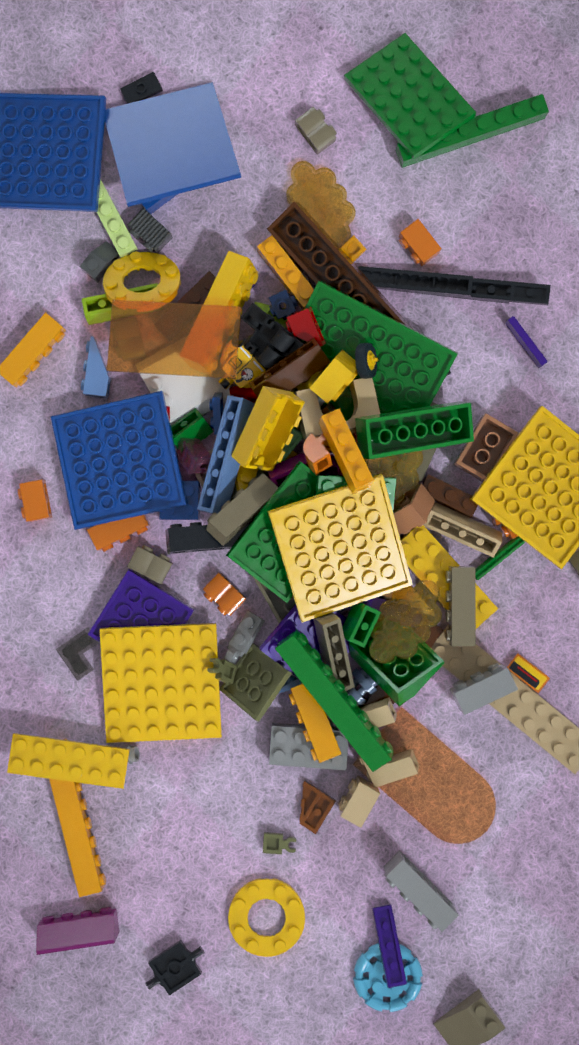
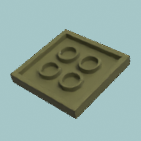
[220,643,292,722]

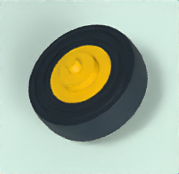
[355,343,378,379]

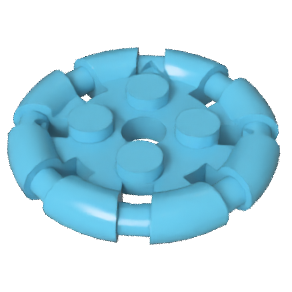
[353,943,423,1012]

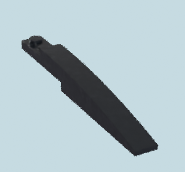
[358,266,551,306]

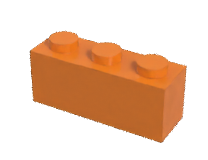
[87,515,151,552]

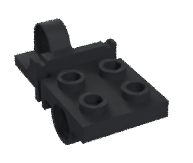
[241,303,304,369]

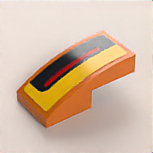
[507,653,550,694]

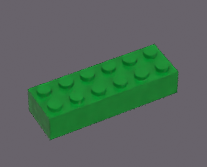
[355,401,474,459]

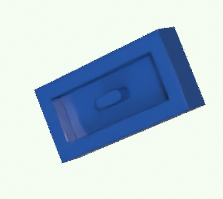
[209,392,224,435]

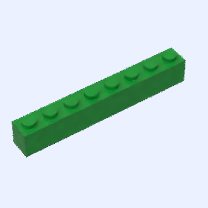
[395,94,549,168]
[275,630,394,772]

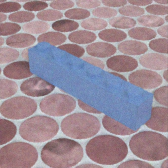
[197,395,255,514]

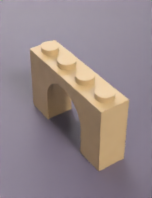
[294,378,380,441]
[359,697,419,788]

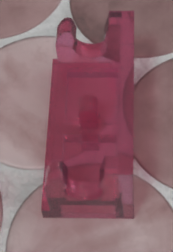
[176,437,211,475]

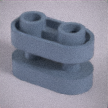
[346,668,377,706]

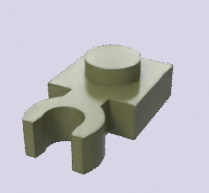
[207,658,237,684]
[263,832,296,855]

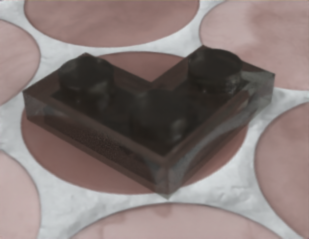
[56,627,99,681]

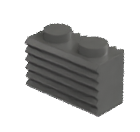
[127,208,173,253]

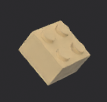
[338,776,380,828]

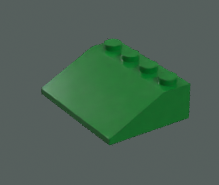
[349,620,444,706]

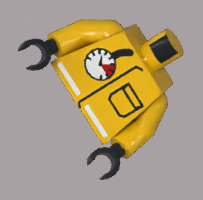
[218,333,266,390]

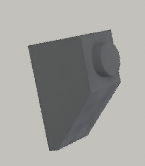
[79,241,119,283]

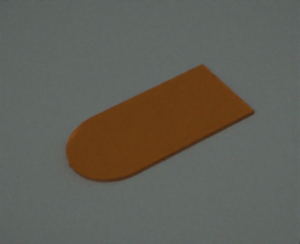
[353,707,496,844]

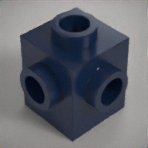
[269,289,298,320]

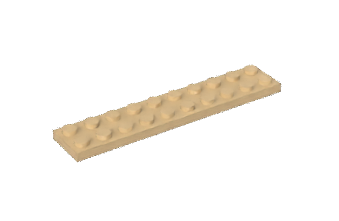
[431,624,579,774]

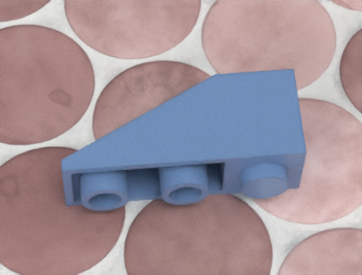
[81,336,111,399]

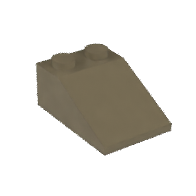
[433,989,505,1045]

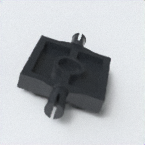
[145,940,205,996]

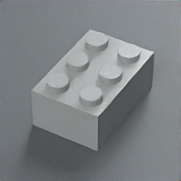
[450,663,518,715]

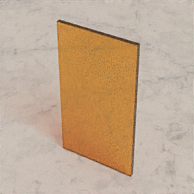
[106,300,242,379]

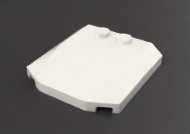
[135,335,231,425]

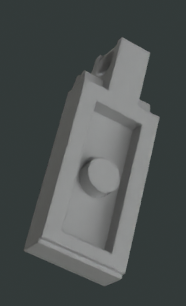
[224,610,265,664]

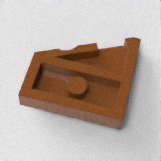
[299,780,336,834]

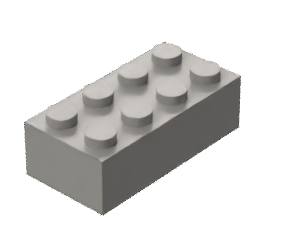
[269,723,348,770]
[383,850,459,932]

